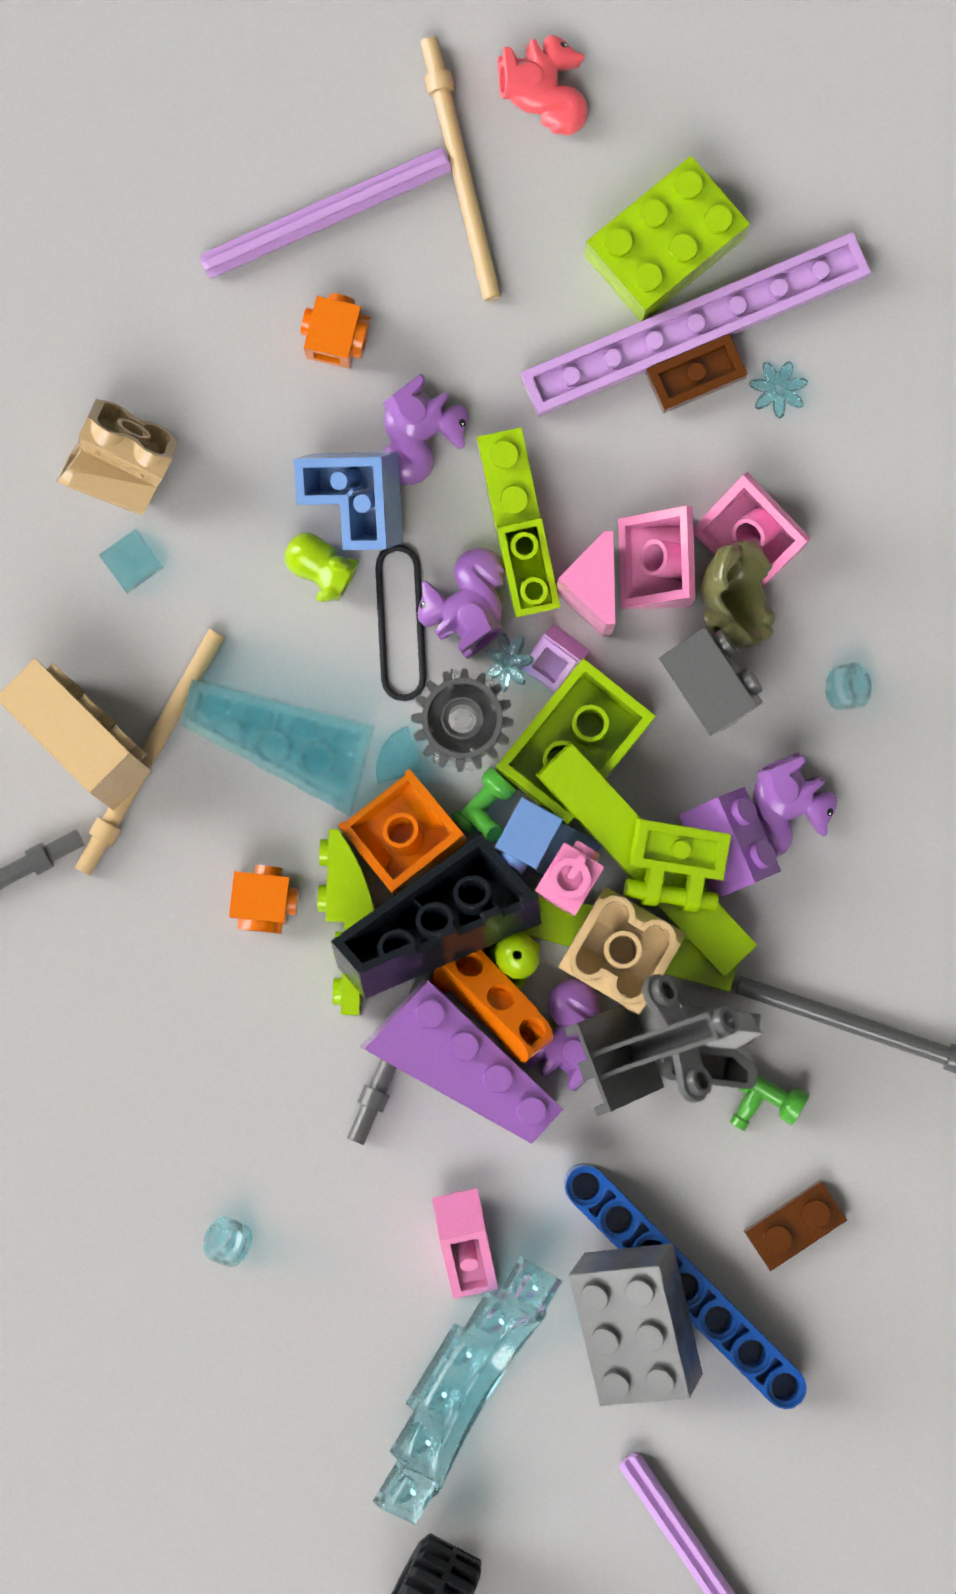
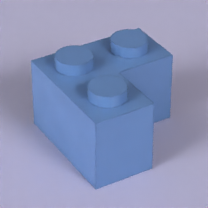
[294,451,403,550]
[494,797,601,880]

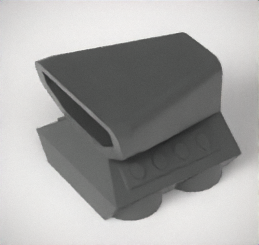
[662,1005,762,1089]

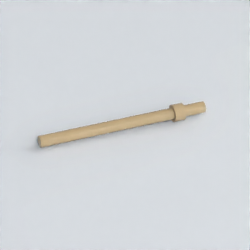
[420,37,501,301]
[74,629,225,876]

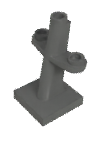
[564,974,739,1116]

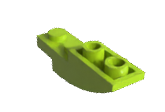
[476,427,561,617]
[317,829,375,1015]

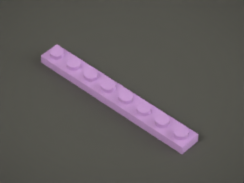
[520,232,871,417]

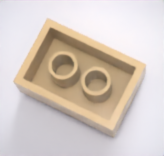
[0,658,152,810]

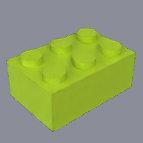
[584,155,750,322]
[496,658,656,825]

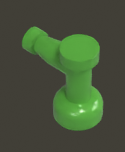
[450,766,517,842]
[729,1069,810,1131]

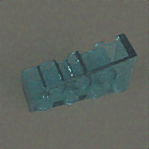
[181,679,375,816]

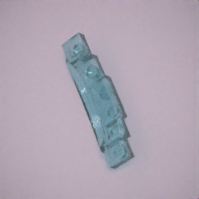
[373,1256,562,1525]

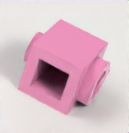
[534,841,604,917]

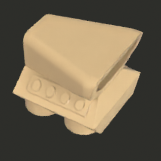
[56,398,179,516]
[558,887,686,1014]

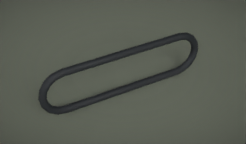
[375,544,426,701]

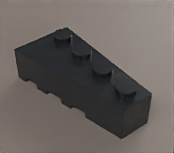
[331,834,542,999]

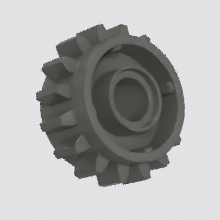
[411,668,514,772]

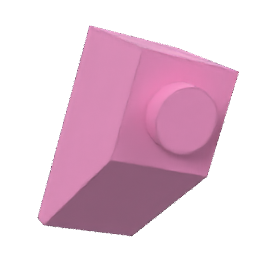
[432,1188,499,1299]

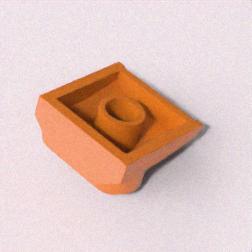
[338,768,467,896]

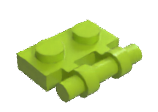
[623,818,731,913]

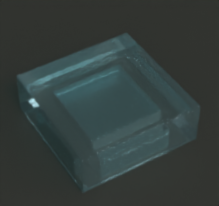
[99,529,164,594]

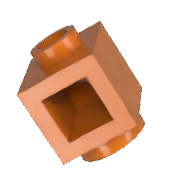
[300,293,371,369]
[229,865,299,934]

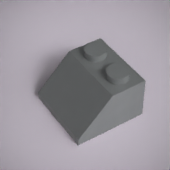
[659,625,764,736]

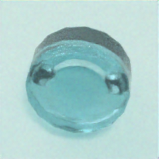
[825,663,872,710]
[203,1216,252,1267]

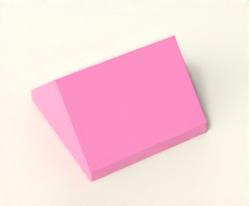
[693,472,811,588]
[618,505,696,609]
[557,531,615,636]

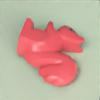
[497,35,588,136]

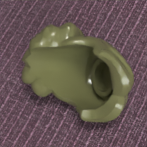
[700,540,775,649]

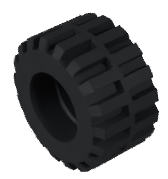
[392,1533,481,1594]

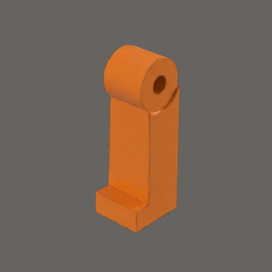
[431,950,553,1062]

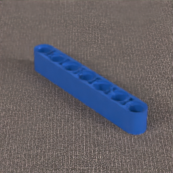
[564,1163,807,1409]

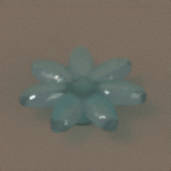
[749,361,808,419]
[485,633,534,692]

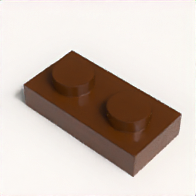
[645,334,748,414]
[743,1180,847,1272]

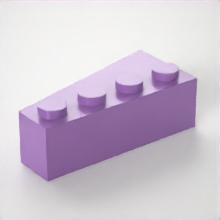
[360,979,564,1144]

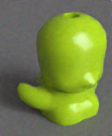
[284,532,359,602]
[488,932,540,990]

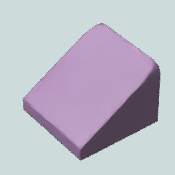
[521,625,589,693]

